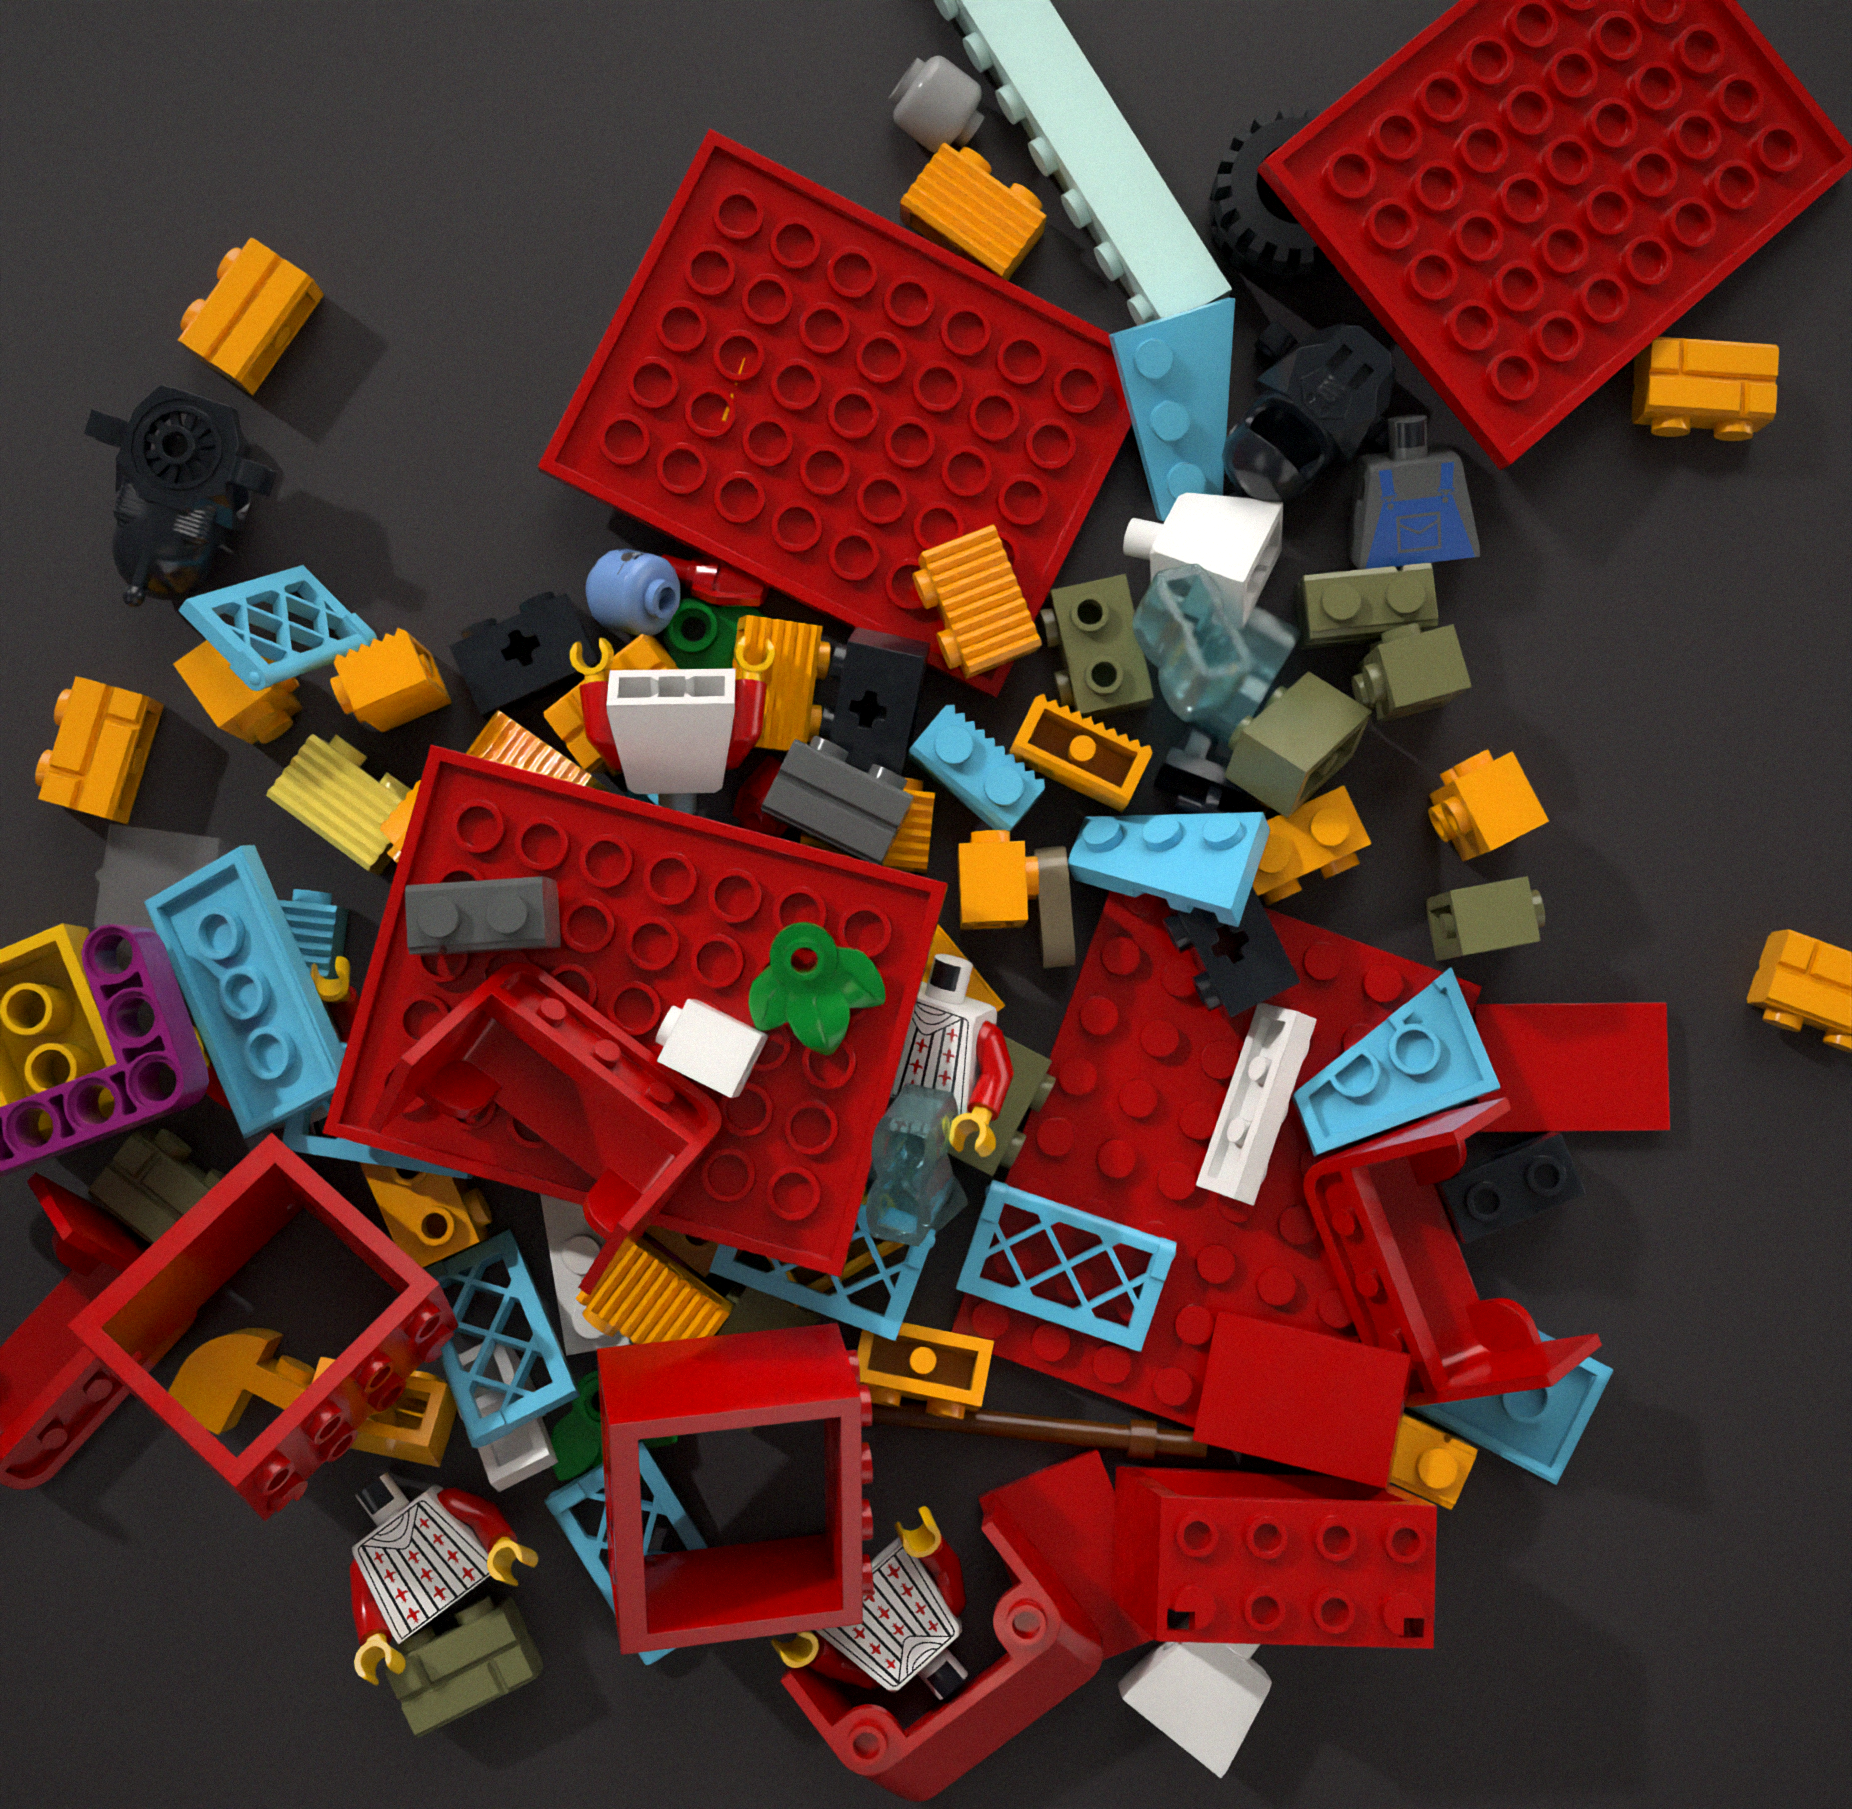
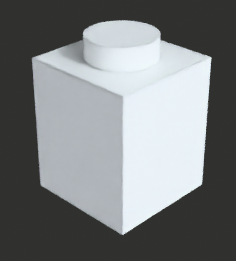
[655,999,769,1098]

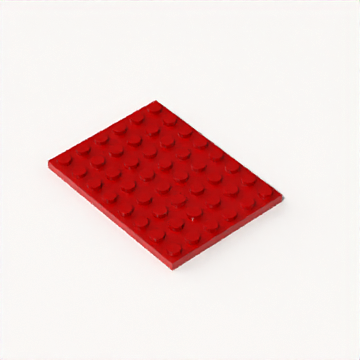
[1256,0,1852,470]
[537,128,1132,700]
[323,745,948,1277]
[950,890,1482,1471]

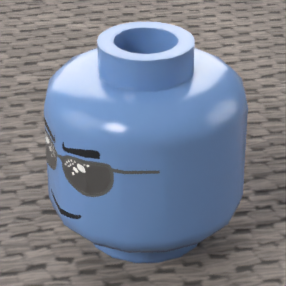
[586,548,681,636]

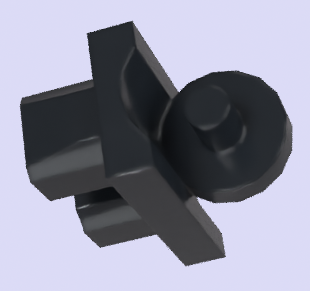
[1153,726,1271,815]

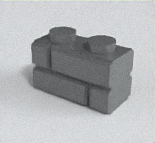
[761,736,914,866]
[405,876,561,956]

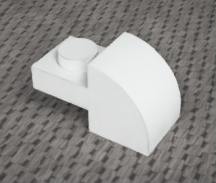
[445,1343,558,1492]

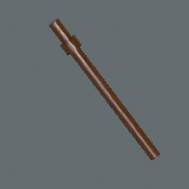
[872,1400,1207,1460]

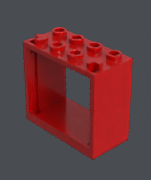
[66,1133,459,1521]
[597,1323,873,1655]
[1111,1466,1437,1649]

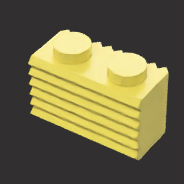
[266,734,412,875]

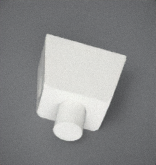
[1123,493,1283,630]
[1117,1616,1272,1778]

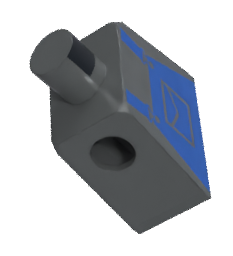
[1346,414,1480,570]

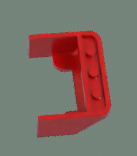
[367,962,722,1295]
[1304,1097,1602,1407]
[0,1172,198,1490]
[780,1497,1103,1802]

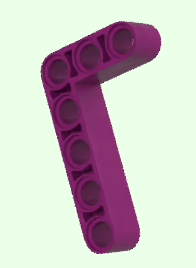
[0,924,209,1178]

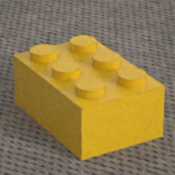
[0,923,117,1141]

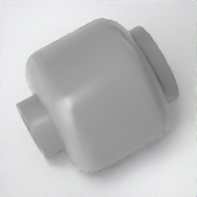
[888,56,985,153]

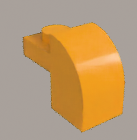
[168,1328,316,1435]

